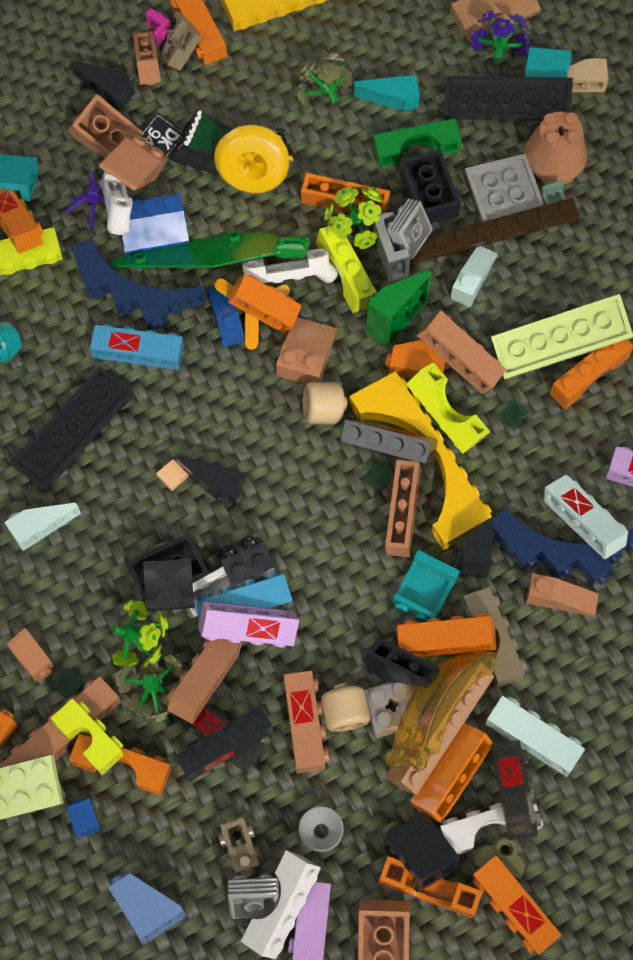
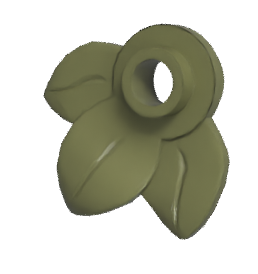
[475,837,524,879]

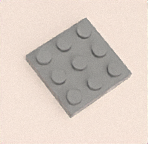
[464,154,544,222]

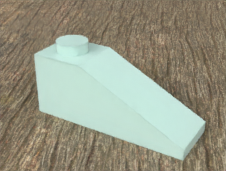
[451,246,498,307]
[4,503,81,551]

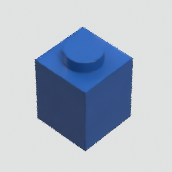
[67,797,101,838]

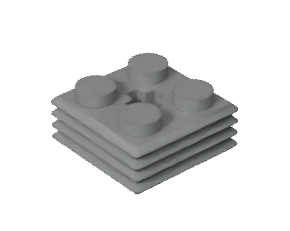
[387,198,433,260]
[364,682,422,738]
[228,874,280,919]

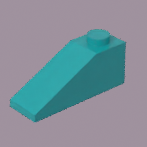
[354,75,420,110]

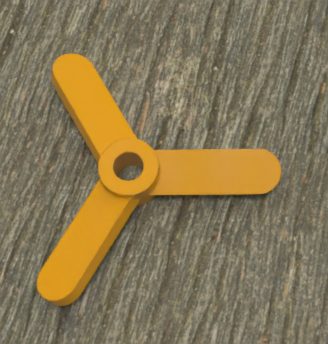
[215,279,290,350]

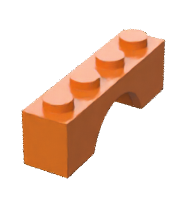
[550,340,633,409]
[69,733,172,796]
[379,856,483,919]

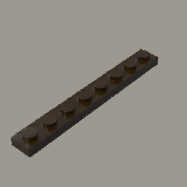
[411,197,579,265]

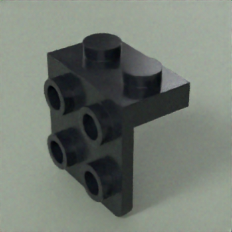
[216,535,274,586]

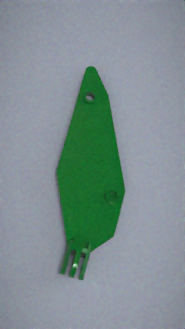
[109,231,310,269]

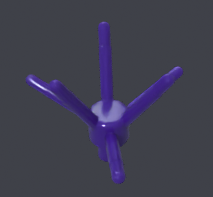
[65,171,106,229]

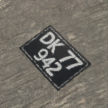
[139,113,182,157]

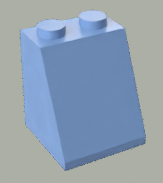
[108,873,187,944]

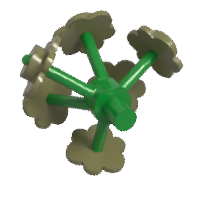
[297,52,354,107]
[116,654,184,723]

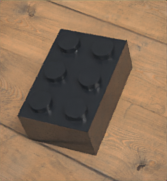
[399,149,461,224]

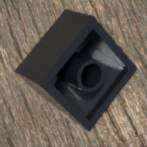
[455,519,493,578]

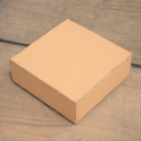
[156,459,189,491]

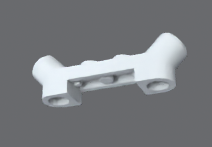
[99,170,133,235]
[242,249,338,283]

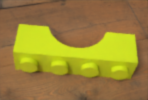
[316,225,377,313]
[407,362,490,454]

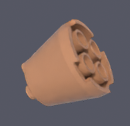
[523,112,587,184]

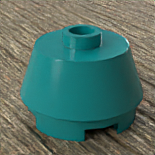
[0,321,22,363]

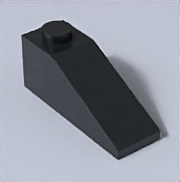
[70,61,135,110]
[176,454,244,505]
[366,637,441,688]

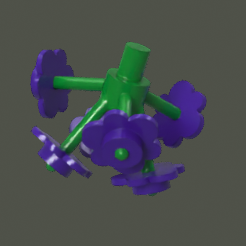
[471,11,530,61]

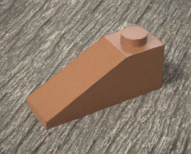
[133,31,161,85]
[526,574,599,617]
[6,628,54,682]

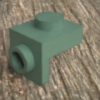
[541,181,566,205]

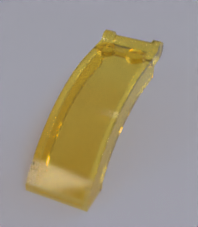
[385,652,497,770]

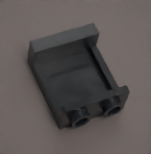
[383,813,460,893]

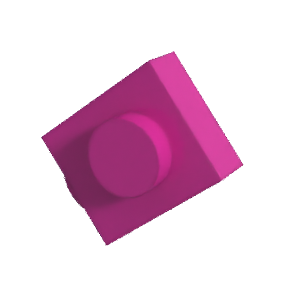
[145,8,171,46]

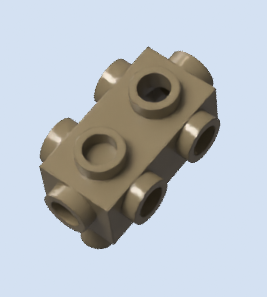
[218,816,262,877]

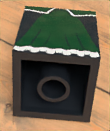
[169,110,233,176]

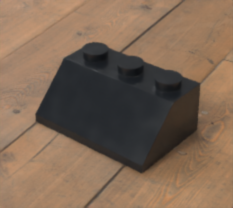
[125,533,209,604]

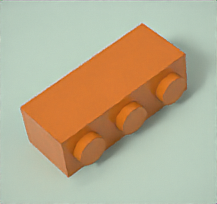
[228,273,302,334]

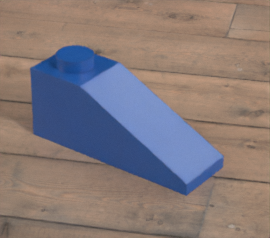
[207,287,244,347]

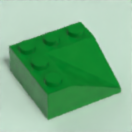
[366,270,432,348]

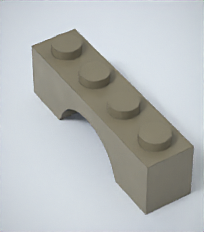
[462,587,526,688]

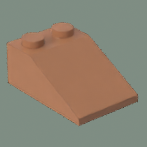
[67,94,142,158]
[99,134,168,191]
[276,317,338,384]
[358,900,410,960]

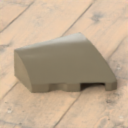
[161,11,202,71]

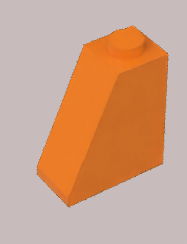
[386,340,445,379]

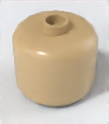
[303,382,347,425]
[321,683,371,732]

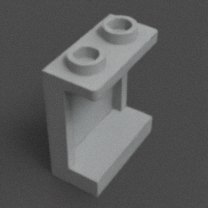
[373,212,410,282]

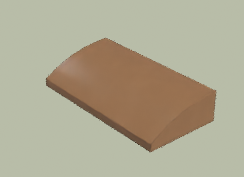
[450,0,541,44]

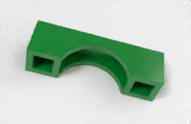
[373,119,462,168]

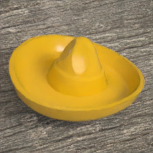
[214,125,289,194]

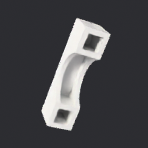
[439,795,543,855]
[241,850,321,959]

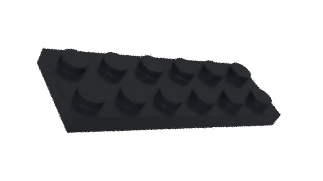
[444,76,574,121]
[10,366,134,493]

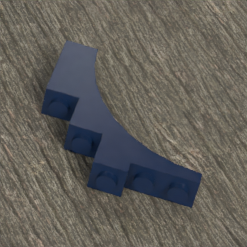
[71,239,206,330]
[493,509,633,587]

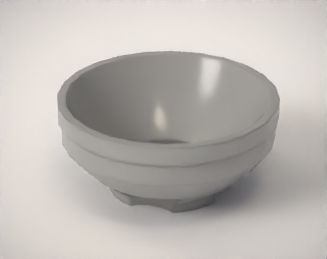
[299,806,344,852]

